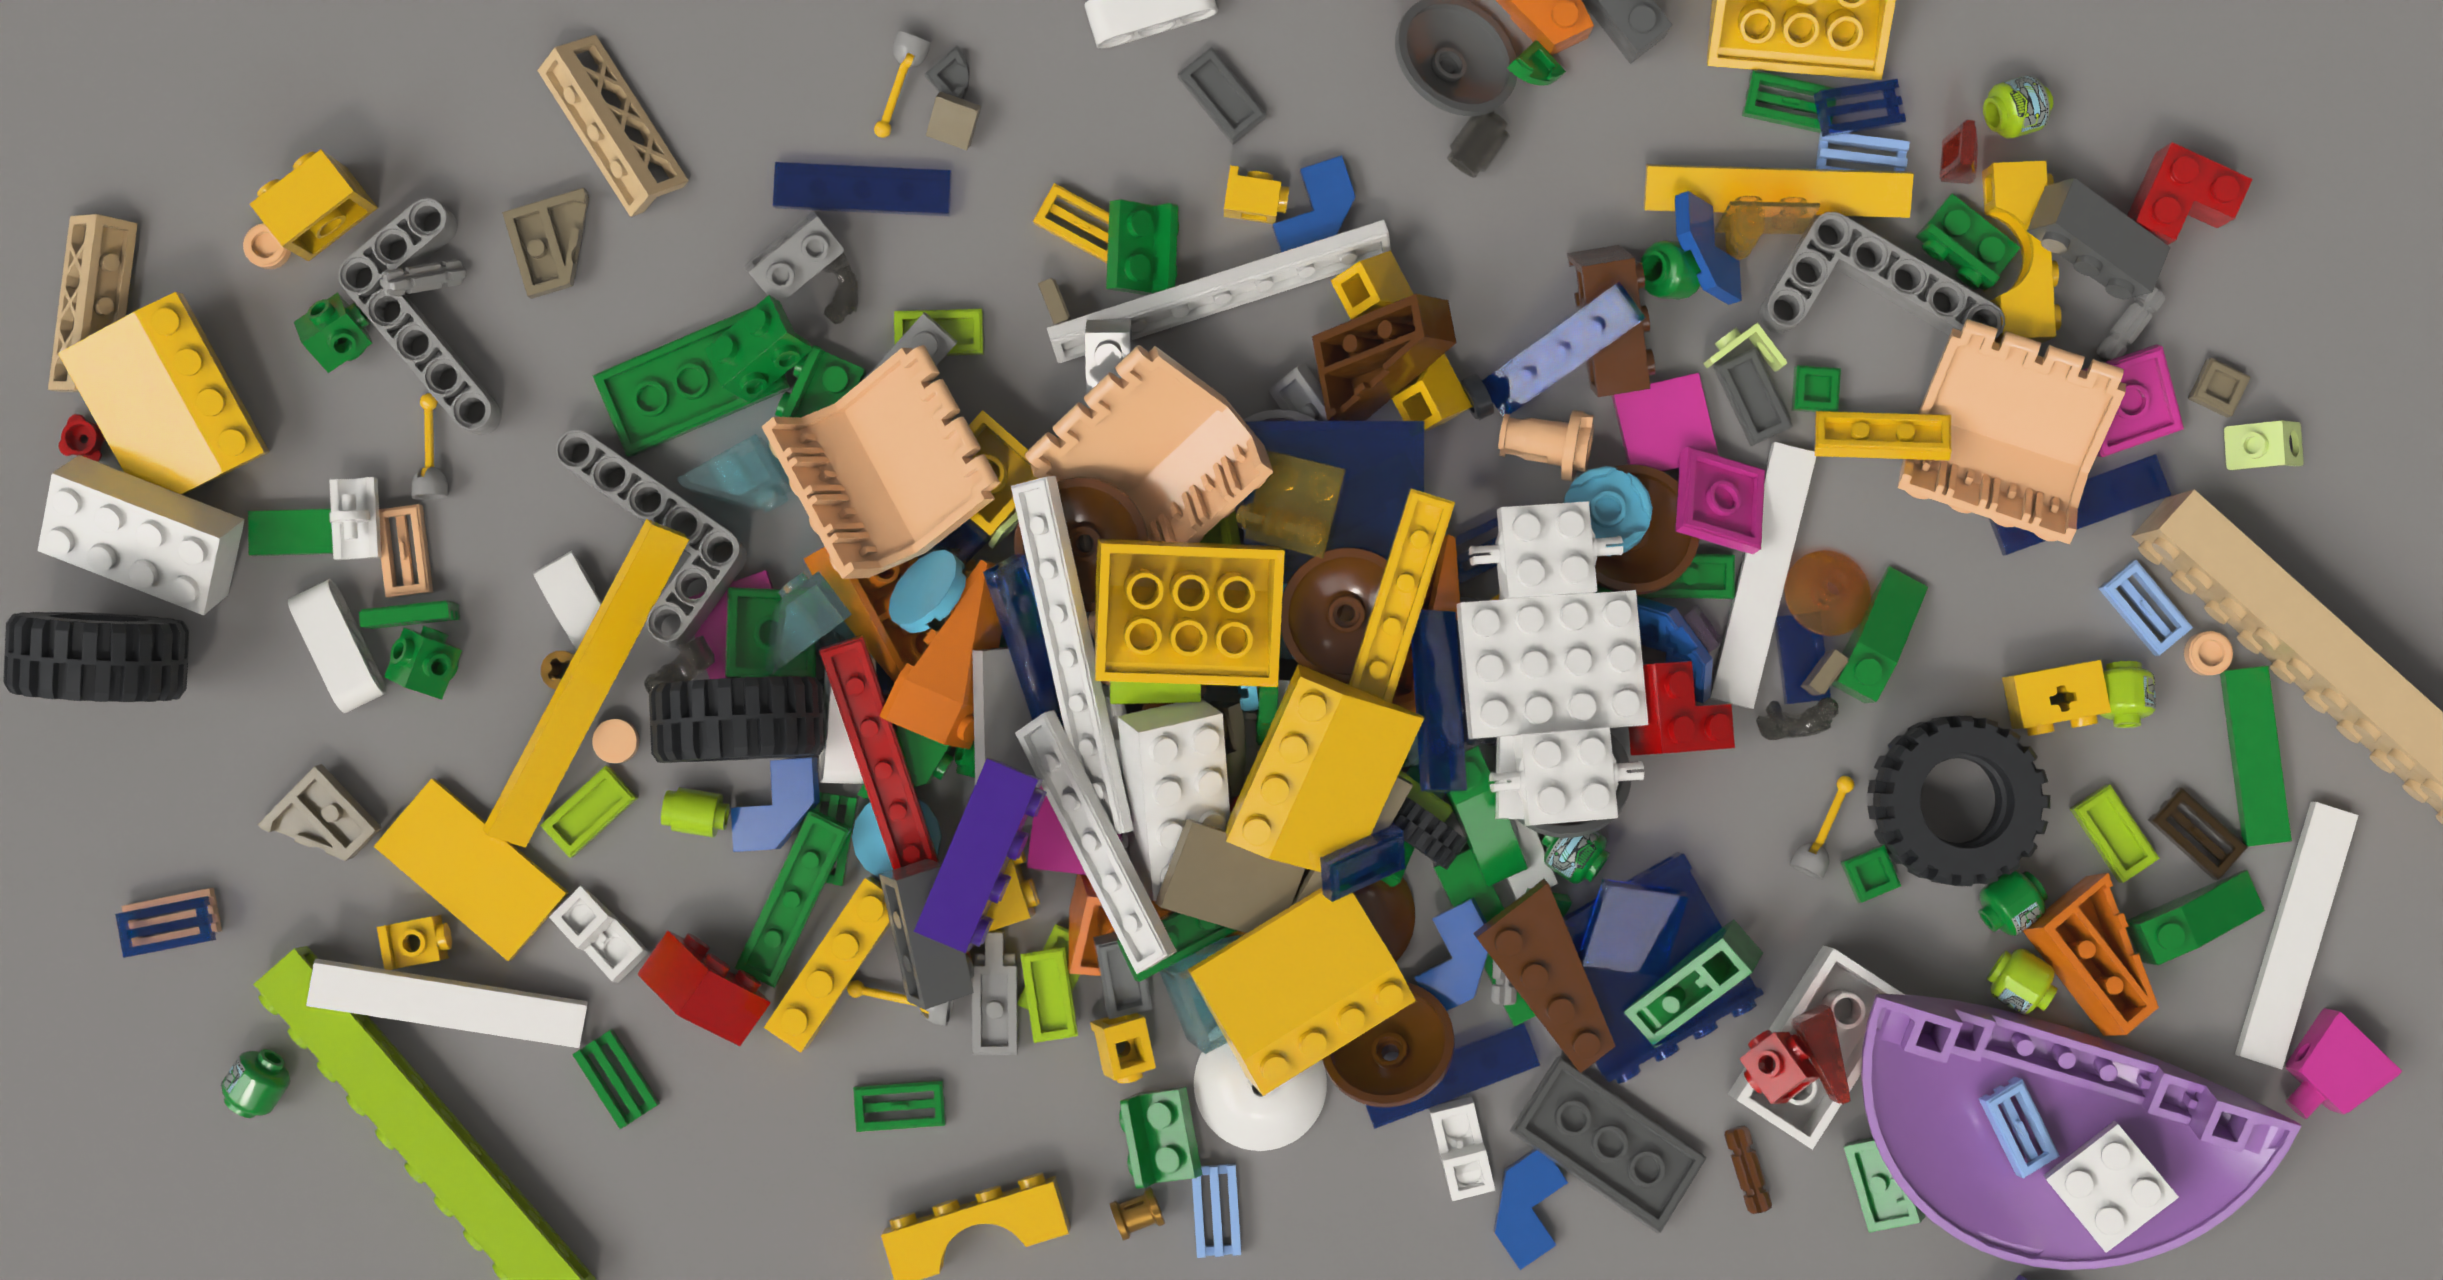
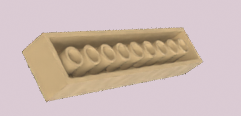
[2132,489,2443,825]

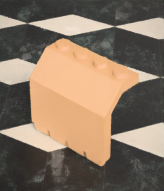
[1898,319,2126,544]
[762,345,1000,579]
[1025,345,1274,543]

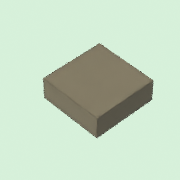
[926,91,981,151]
[1038,278,1071,325]
[2188,358,2251,418]
[1800,649,1848,696]

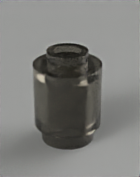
[1447,111,1510,178]

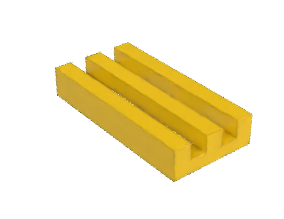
[1033,183,1109,263]

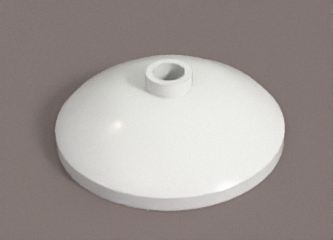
[1194,1030,1327,1151]

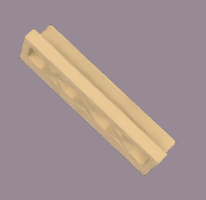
[537,34,689,217]
[48,214,138,392]

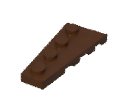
[1473,879,1616,1073]

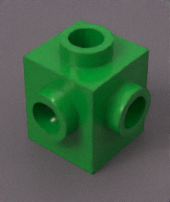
[294,292,373,373]
[384,626,462,700]

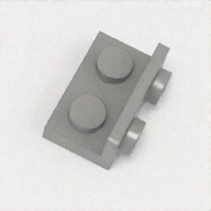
[744,211,844,303]

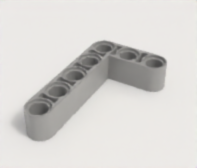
[338,198,501,435]
[1760,212,2005,339]
[556,430,747,648]

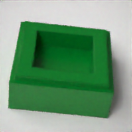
[1791,365,1841,412]
[1841,845,1901,903]

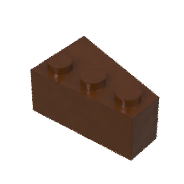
[1567,245,1655,397]
[1312,293,1457,426]

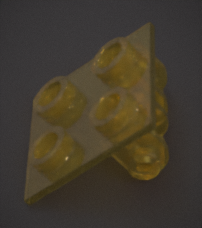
[1715,196,1820,260]
[1236,450,1345,558]

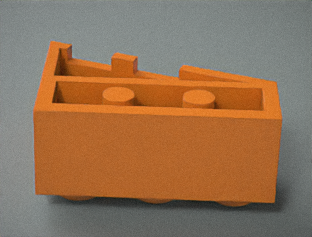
[1495,0,1594,56]
[2023,873,2159,1036]

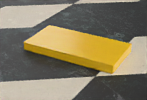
[373,778,569,961]

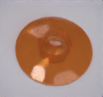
[1784,550,1871,636]

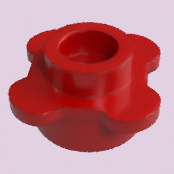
[58,414,106,462]

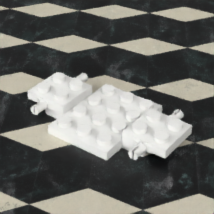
[1456,501,1648,826]

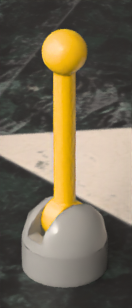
[874,31,931,138]
[411,393,448,500]
[1790,776,1854,880]
[847,980,954,1026]

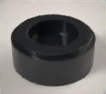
[1460,374,1494,420]

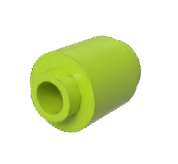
[661,787,730,838]

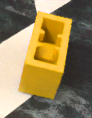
[2002,660,2111,736]

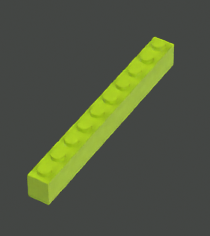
[253,946,597,1280]

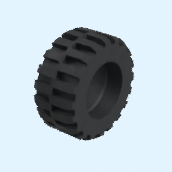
[3,612,189,702]
[649,676,825,763]
[1867,716,2050,886]

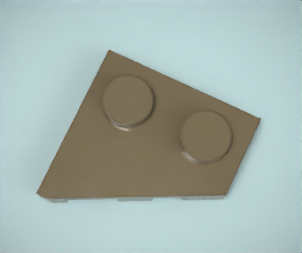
[502,188,589,299]

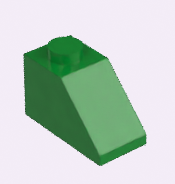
[857,726,954,799]

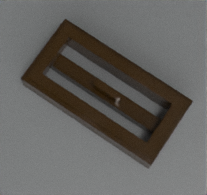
[2148,788,2248,880]

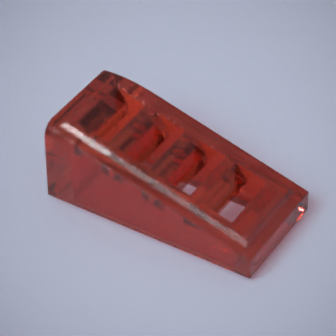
[1939,120,1978,184]
[1791,1004,1851,1105]

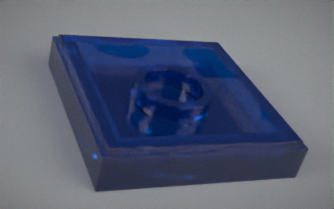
[1578,879,1689,977]

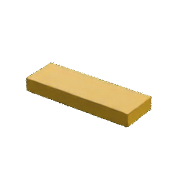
[1814,411,1952,460]

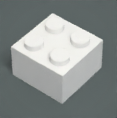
[2044,1121,2179,1253]

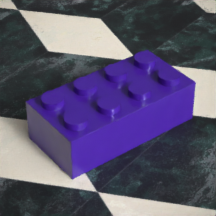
[914,758,1047,953]

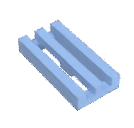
[1815,130,1910,171]
[2098,560,2193,656]
[1978,1077,2060,1178]
[1192,1163,1241,1258]

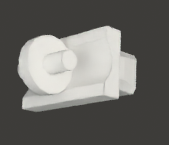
[329,477,382,560]

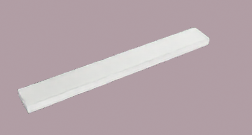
[1047,220,1391,363]
[1011,475,1134,834]

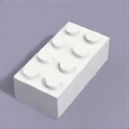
[38,455,245,615]
[1117,698,1230,901]
[1728,945,1905,1150]

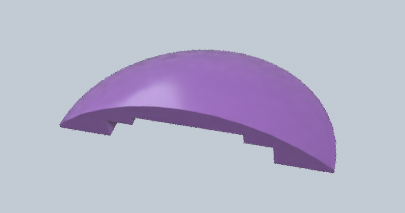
[1861,994,2301,1270]

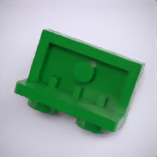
[704,295,812,402]

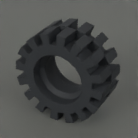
[1389,797,1467,870]

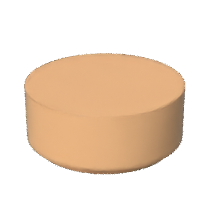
[243,223,291,269]
[2184,631,2233,676]
[592,719,639,763]

